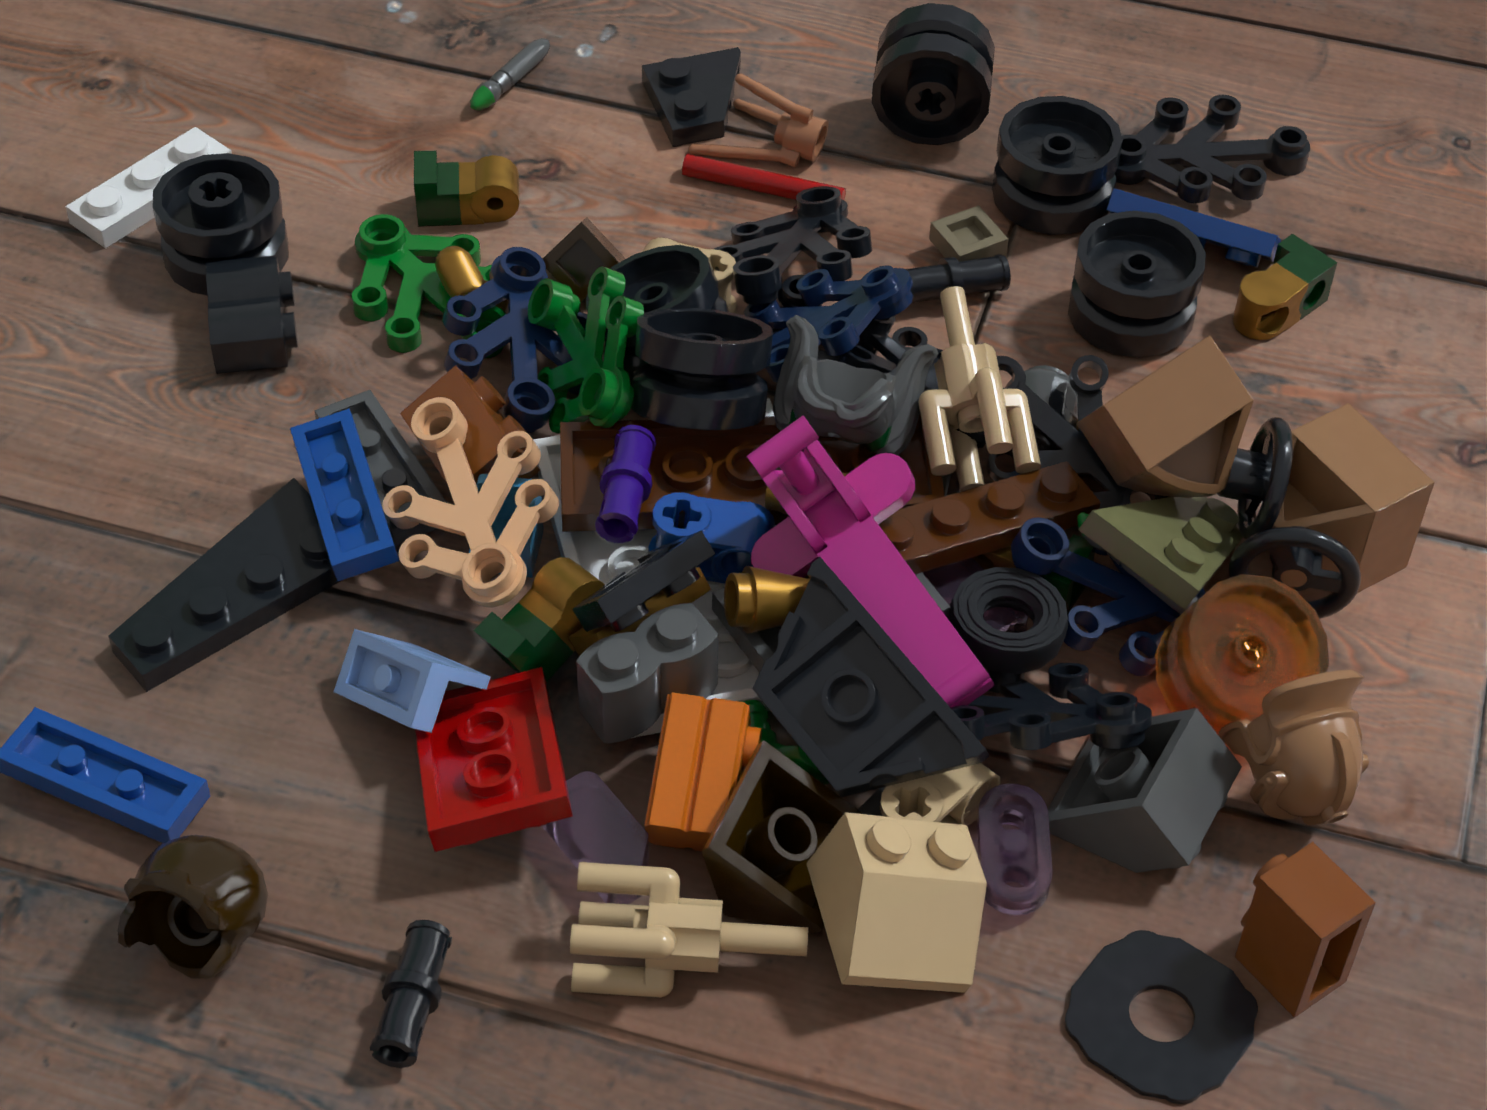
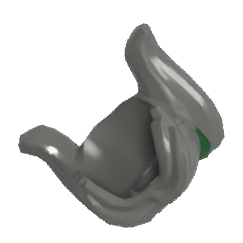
[773,315,938,455]

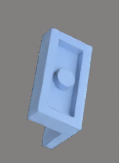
[334,629,491,733]

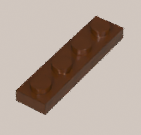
[879,461,1101,575]

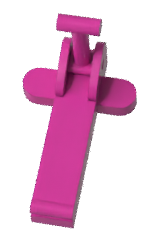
[747,416,995,708]

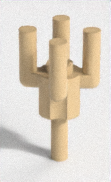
[918,286,1041,492]
[570,862,808,998]

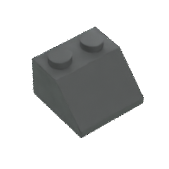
[1039,708,1242,873]

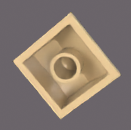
[806,812,987,993]

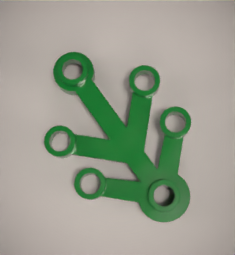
[351,214,506,358]
[528,266,644,434]

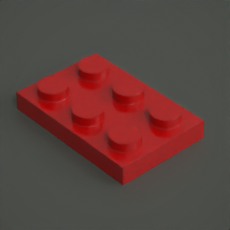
[415,667,573,852]

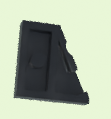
[642,47,741,147]
[572,531,715,633]

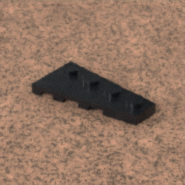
[108,478,342,692]

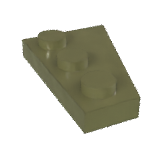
[1078,497,1243,610]

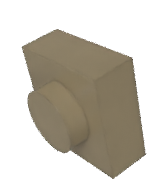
[929,205,1009,261]

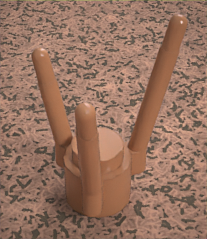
[689,73,829,168]

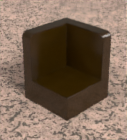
[542,217,625,303]

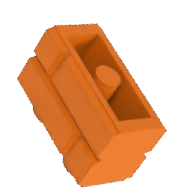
[644,692,762,851]

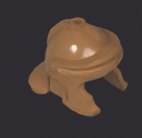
[1218,670,1369,825]

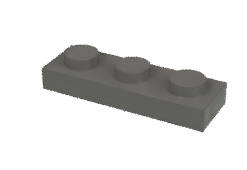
[314,390,447,546]

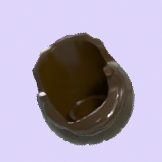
[117,835,268,979]

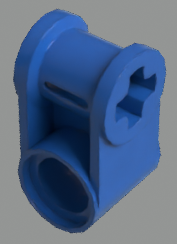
[648,492,775,584]

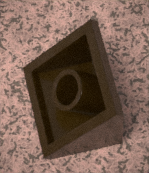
[702,741,863,934]

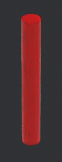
[682,154,846,200]

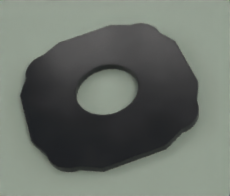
[1065,930,1258,1104]

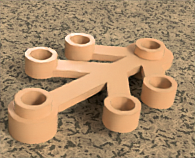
[382,397,559,607]

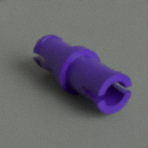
[595,425,656,543]

